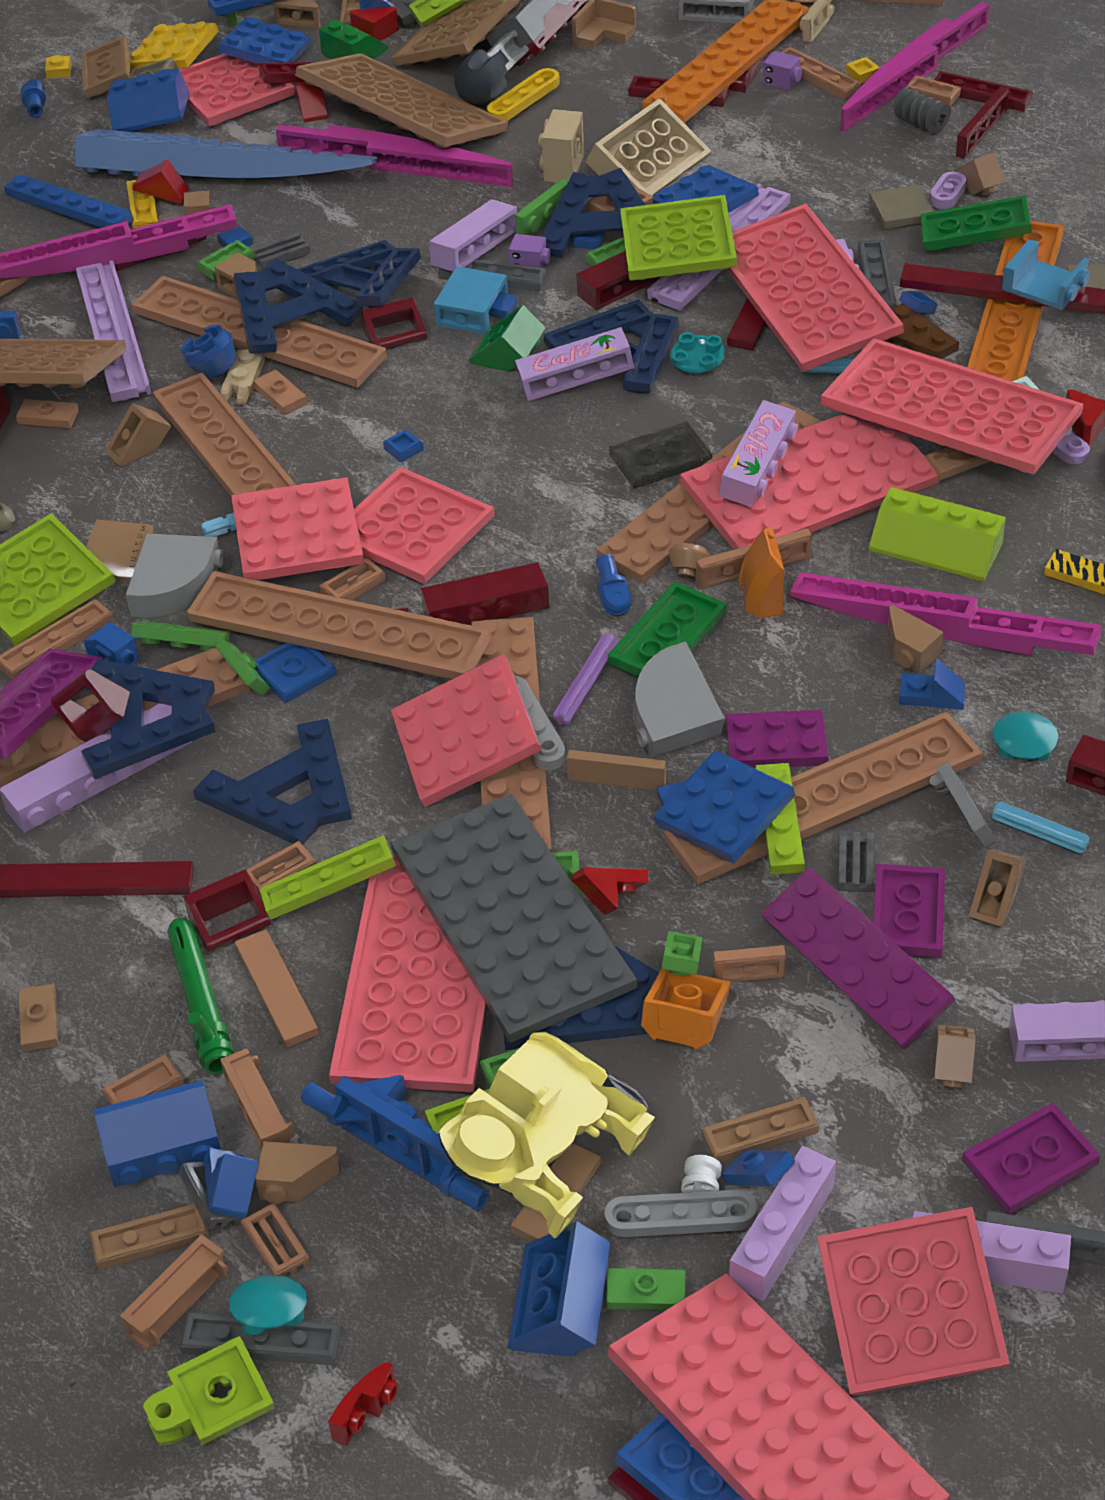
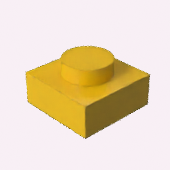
[45,55,71,79]
[846,57,880,83]

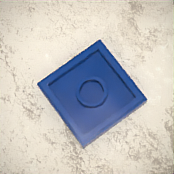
[255,643,337,704]

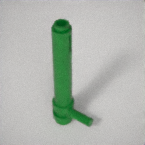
[167,917,234,1075]

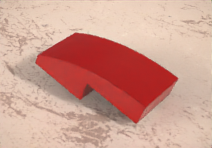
[328,1362,398,1446]

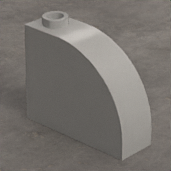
[679,0,754,23]
[126,533,224,618]
[633,641,725,758]

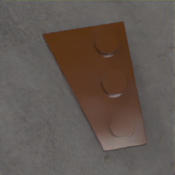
[884,303,959,359]

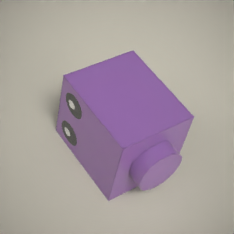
[763,51,802,91]
[509,234,550,268]

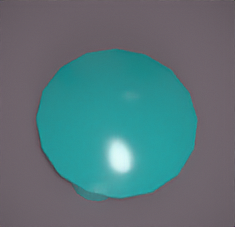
[670,332,725,373]
[992,711,1058,761]
[229,1275,307,1335]

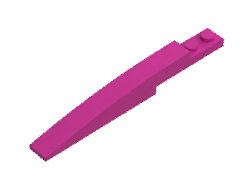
[840,2,990,131]
[276,124,514,187]
[0,204,238,278]
[790,572,1102,655]

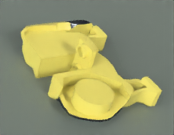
[438,1032,655,1239]

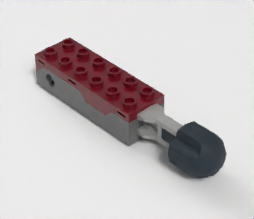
[454,0,589,106]

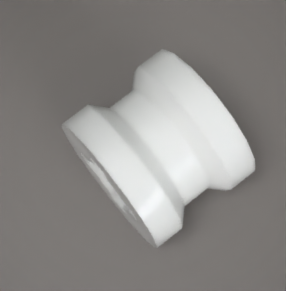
[681,1155,722,1193]

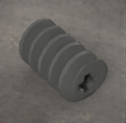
[894,87,951,134]

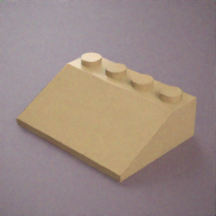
[585,98,711,196]

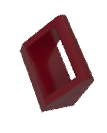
[360,297,427,349]
[51,669,130,742]
[183,869,271,952]

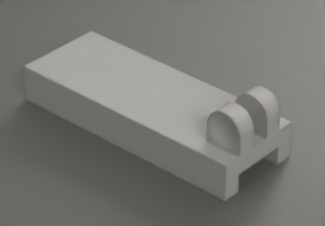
[930,762,997,848]

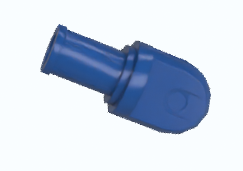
[21,79,46,118]
[596,554,631,616]

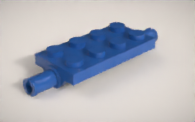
[301,1076,489,1212]

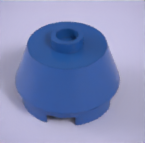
[181,324,237,379]

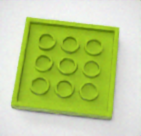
[620,195,737,280]
[0,513,116,646]

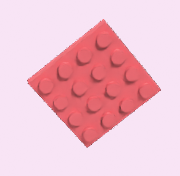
[180,54,295,126]
[354,467,495,584]
[231,477,364,580]
[391,654,542,807]
[817,1207,1010,1397]

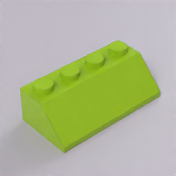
[869,487,1006,582]

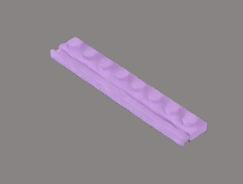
[647,183,791,311]
[76,260,151,402]

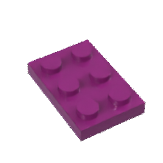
[726,710,829,769]
[873,864,945,958]
[962,1102,1101,1214]

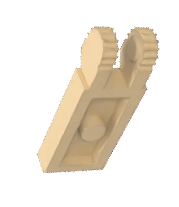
[800,0,835,42]
[220,349,265,405]

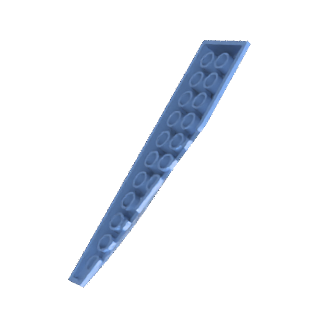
[75,129,377,178]

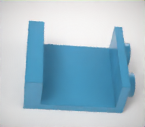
[1002,239,1091,310]
[434,266,508,334]

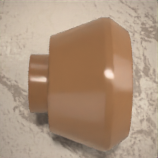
[669,543,710,579]

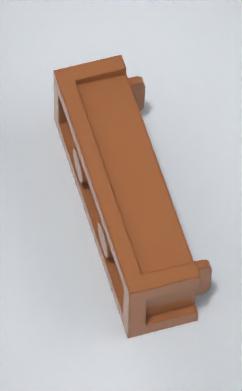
[220,1048,295,1151]
[120,1234,229,1352]

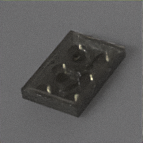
[609,421,712,489]

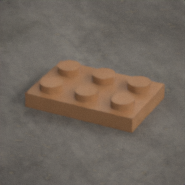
[82,36,130,99]

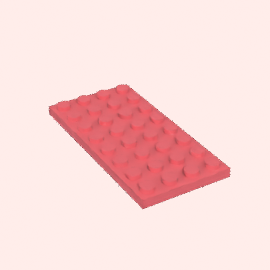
[726,204,904,372]
[821,338,1083,475]
[679,413,939,550]
[329,856,487,1093]
[607,1273,950,1500]

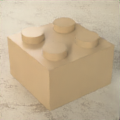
[538,109,584,182]

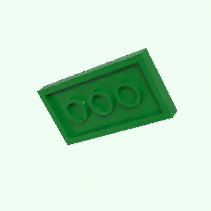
[921,195,1032,251]
[608,581,727,677]

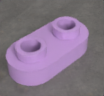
[930,171,966,210]
[1052,432,1090,464]

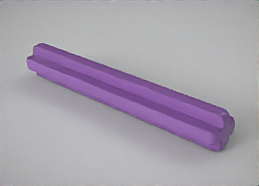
[553,633,618,726]

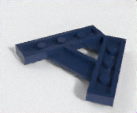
[542,168,646,258]
[298,240,421,308]
[234,258,364,353]
[544,299,679,393]
[81,659,215,780]
[193,719,352,845]
[503,946,659,1050]

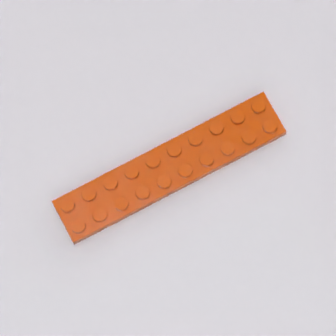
[642,0,810,124]
[967,221,1065,381]

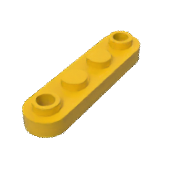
[487,68,560,121]

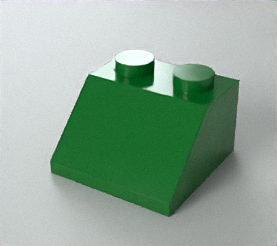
[319,19,388,59]
[469,305,545,372]

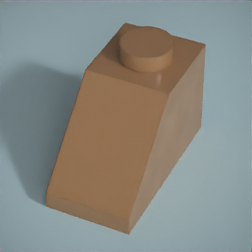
[273,0,321,29]
[953,152,1006,196]
[214,252,258,299]
[105,403,171,466]
[887,604,944,674]
[968,849,1027,927]
[934,1024,976,1087]
[255,1141,341,1204]

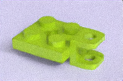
[143,1336,275,1446]

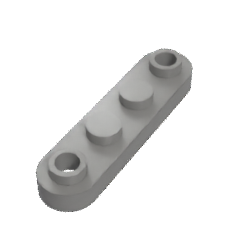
[514,675,566,770]
[604,1190,757,1237]

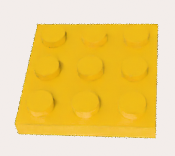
[129,21,219,71]

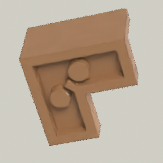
[572,0,636,49]

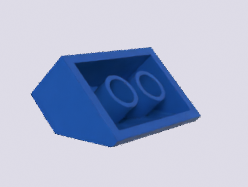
[107,68,190,132]
[93,1080,221,1187]
[508,1221,610,1356]

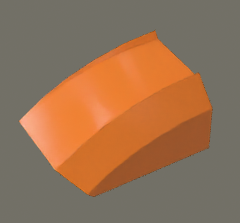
[738,527,784,618]
[641,968,731,1050]

